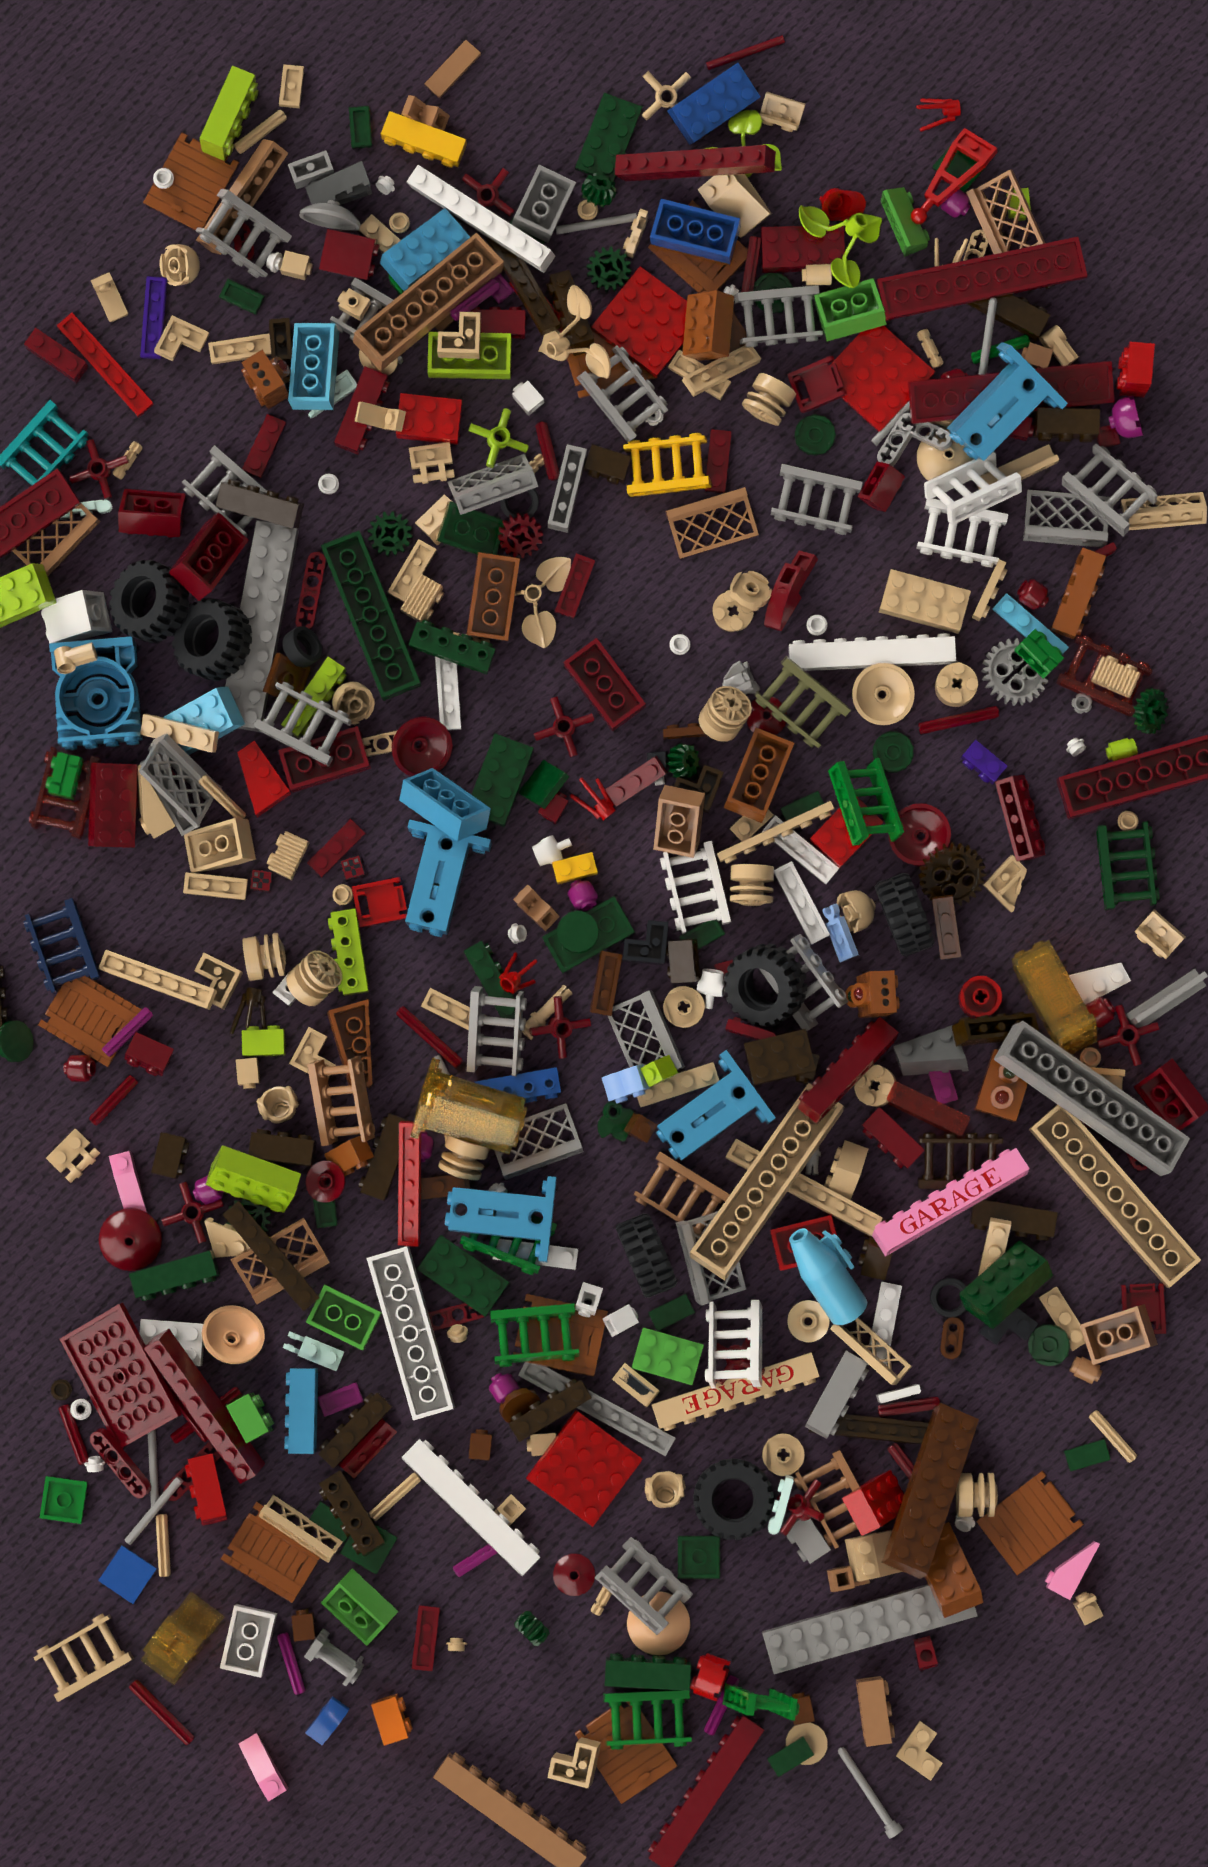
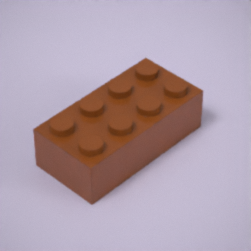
[466,552,520,641]
[724,728,794,823]
[925,1522,983,1618]

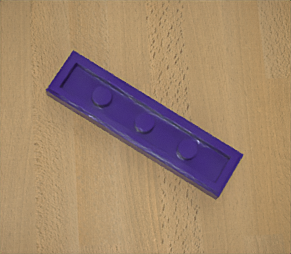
[140,276,168,359]

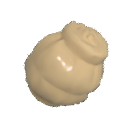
[256,1086,299,1124]
[645,1471,686,1508]

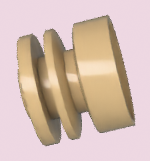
[742,373,796,426]
[698,686,752,741]
[730,864,774,906]
[243,933,286,981]
[286,951,342,1006]
[438,1131,491,1180]
[956,1473,998,1517]

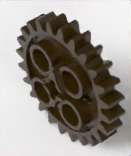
[918,842,986,906]

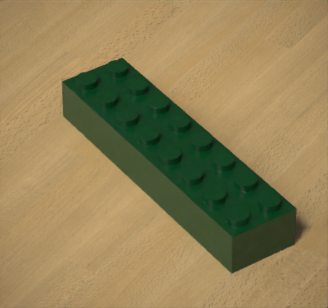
[321,531,421,701]

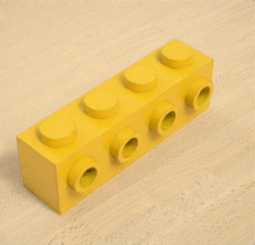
[381,111,467,168]

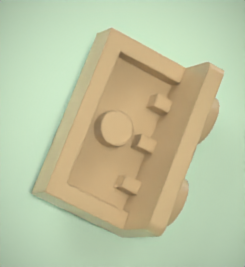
[759,92,806,132]
[415,494,452,545]
[1135,909,1185,959]

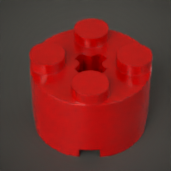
[958,976,1002,1019]
[690,1653,731,1702]

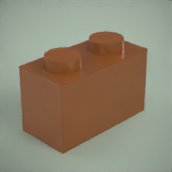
[324,1135,374,1177]

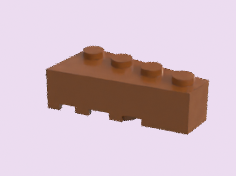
[1050,548,1106,639]
[327,999,372,1088]

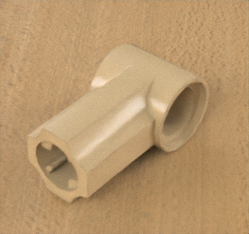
[1039,325,1078,366]
[54,642,98,674]

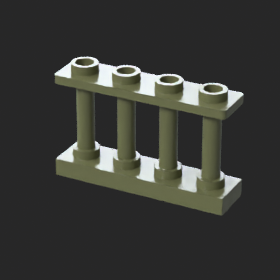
[755,656,851,748]

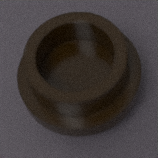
[51,1379,72,1400]

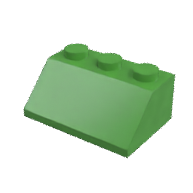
[880,187,930,257]
[321,1569,399,1646]

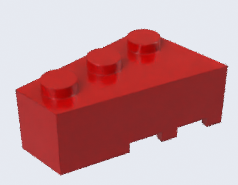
[237,741,291,818]
[185,1453,227,1526]

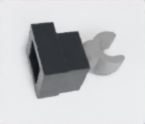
[647,751,668,786]

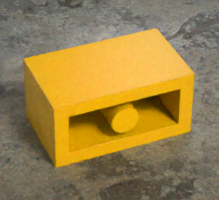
[552,852,598,885]

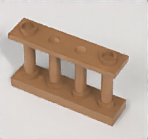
[307,1056,375,1146]
[634,1152,730,1239]
[794,1450,859,1549]

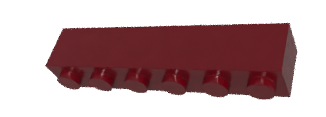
[798,1017,899,1124]

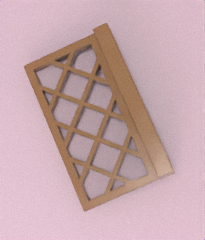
[966,169,1045,254]
[665,487,759,559]
[12,503,101,577]
[231,1218,330,1304]

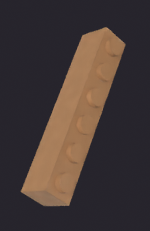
[196,139,288,255]

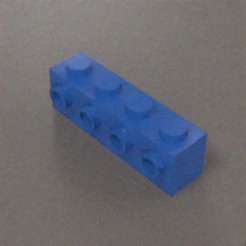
[474,1067,561,1110]

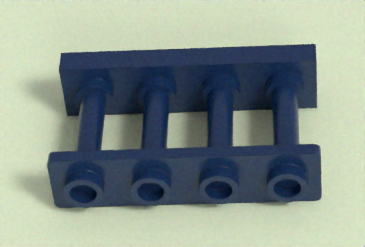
[23,898,101,994]

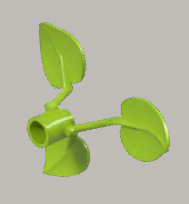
[705,110,782,178]
[799,205,882,288]

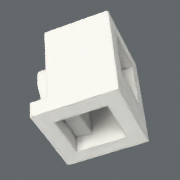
[272,974,296,1006]
[575,1282,603,1317]

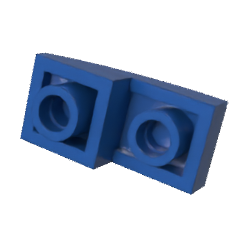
[305,1696,349,1745]

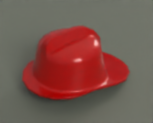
[819,188,866,221]

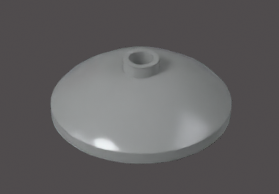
[299,200,361,231]

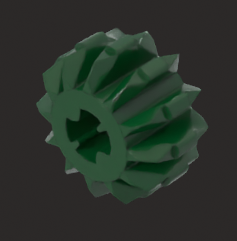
[581,173,617,207]
[666,744,700,779]
[514,1611,550,1646]

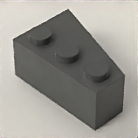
[305,161,372,205]
[893,1025,969,1076]

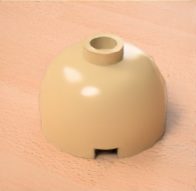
[160,244,200,286]
[332,682,375,724]
[837,890,876,933]

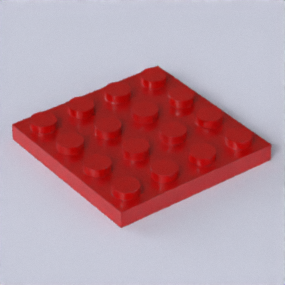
[591,266,687,378]
[831,326,935,432]
[526,1410,643,1527]

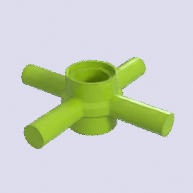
[468,408,529,468]

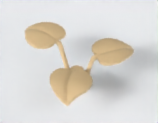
[538,285,611,379]
[515,557,571,648]

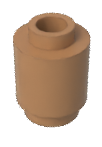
[1069,1356,1102,1384]

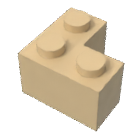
[437,312,481,359]
[194,953,243,1010]
[824,1140,868,1200]
[547,1737,601,1788]

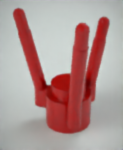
[916,98,961,132]
[570,778,616,821]
[499,952,537,994]

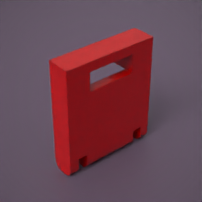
[352,877,407,928]

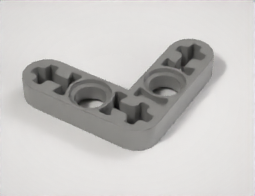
[877,413,953,467]

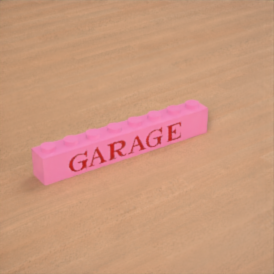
[872,1148,1030,1257]

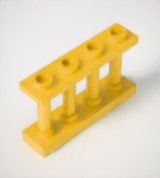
[623,433,711,497]

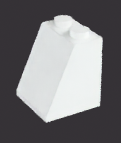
[41,590,112,643]

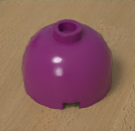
[1109,396,1143,438]

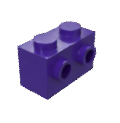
[961,740,1007,785]

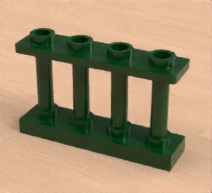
[1096,822,1159,910]

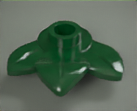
[597,1101,634,1141]

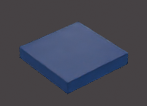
[98,1545,157,1604]

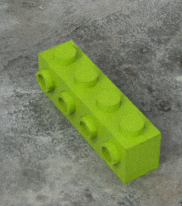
[281,657,347,739]
[328,909,369,996]

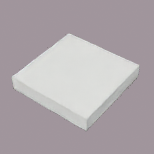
[876,1384,921,1403]

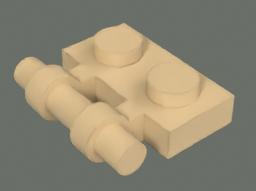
[409,442,455,484]
[46,1128,100,1183]

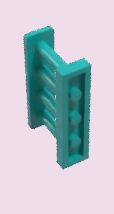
[0,400,89,485]

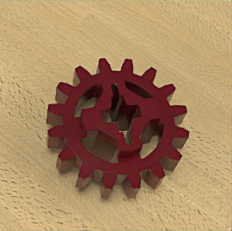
[498,513,543,558]

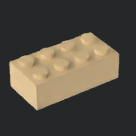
[879,569,971,634]

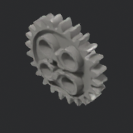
[981,638,1049,706]

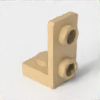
[91,272,128,322]
[355,402,406,432]
[1072,1592,1103,1625]

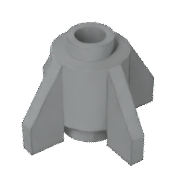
[722,661,761,694]

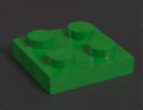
[40,1476,88,1524]

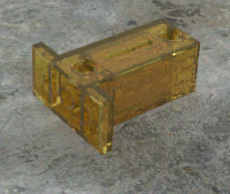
[1012,940,1097,1055]
[410,1058,527,1154]
[141,1591,225,1685]

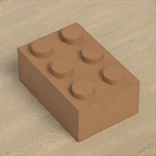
[653,785,705,858]
[1080,1304,1158,1365]
[856,1676,895,1747]

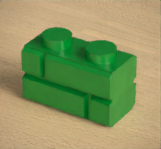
[1014,629,1064,679]
[46,752,84,800]

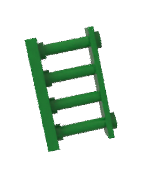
[828,758,904,846]
[460,1215,557,1275]
[490,1303,579,1367]
[723,1683,799,1721]
[603,1690,692,1750]

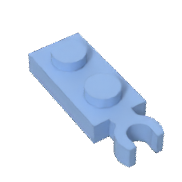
[823,903,859,962]

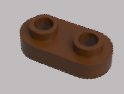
[940,1317,964,1359]

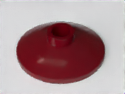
[746,697,787,735]
[306,1161,345,1203]
[553,1554,595,1596]

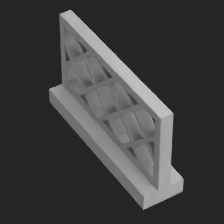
[447,454,538,515]
[1023,490,1110,548]
[138,734,223,827]
[1126,969,1208,1028]
[608,990,685,1070]
[488,1103,584,1180]
[676,1211,746,1305]

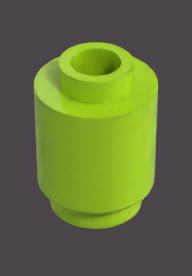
[1105,738,1138,762]

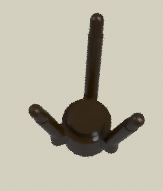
[230,988,266,1034]

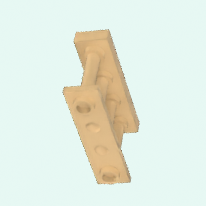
[33,1613,134,1702]

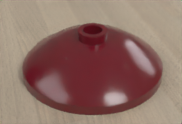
[392,717,452,776]
[889,804,951,866]
[99,1208,162,1271]

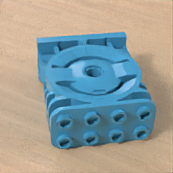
[49,637,143,750]

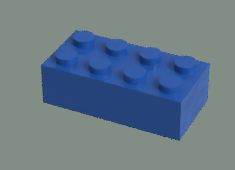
[667,63,760,145]
[650,199,741,264]

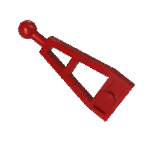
[911,128,998,224]

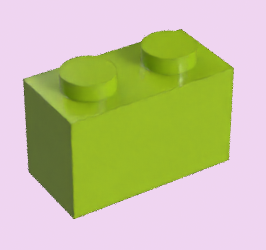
[242,1025,286,1057]

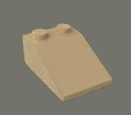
[698,174,771,238]
[137,765,175,838]
[184,818,256,873]
[845,1529,903,1581]

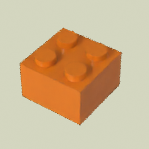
[371,1693,413,1746]

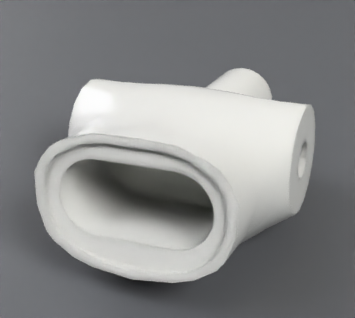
[532,835,572,866]
[697,969,725,1009]

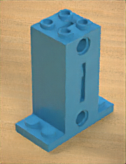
[947,342,1068,461]
[405,820,492,937]
[656,1050,776,1161]
[445,1176,557,1263]

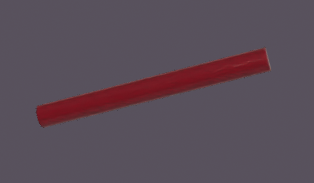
[706,35,785,70]

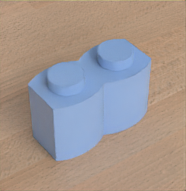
[602,1064,650,1104]

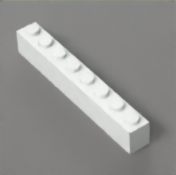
[407,165,555,273]
[788,633,956,671]
[402,1439,540,1577]

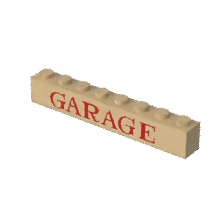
[651,1353,819,1431]

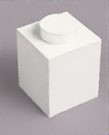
[512,381,544,416]
[602,1304,639,1337]

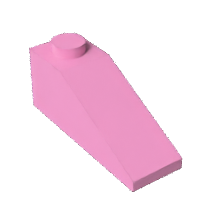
[109,1151,147,1212]
[1045,1541,1100,1600]
[238,1733,288,1801]

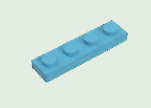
[993,593,1069,655]

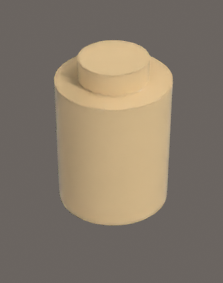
[802,264,832,286]

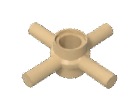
[642,71,691,121]

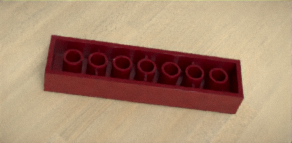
[1056,735,1208,820]

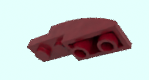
[764,550,818,631]

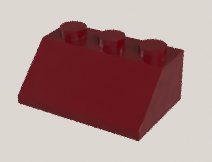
[118,489,186,538]
[1134,1058,1208,1131]

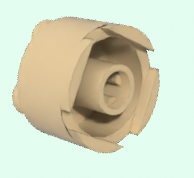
[935,662,978,707]

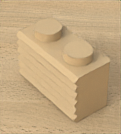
[400,574,444,623]
[1091,656,1141,698]
[267,831,309,880]

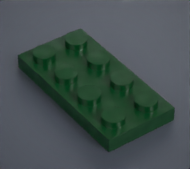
[575,93,642,181]
[542,897,635,974]
[417,1235,510,1317]

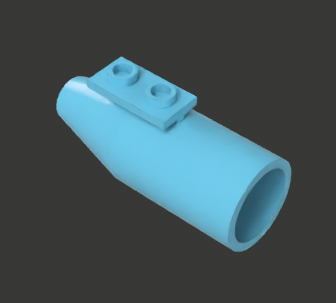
[789,1228,867,1325]

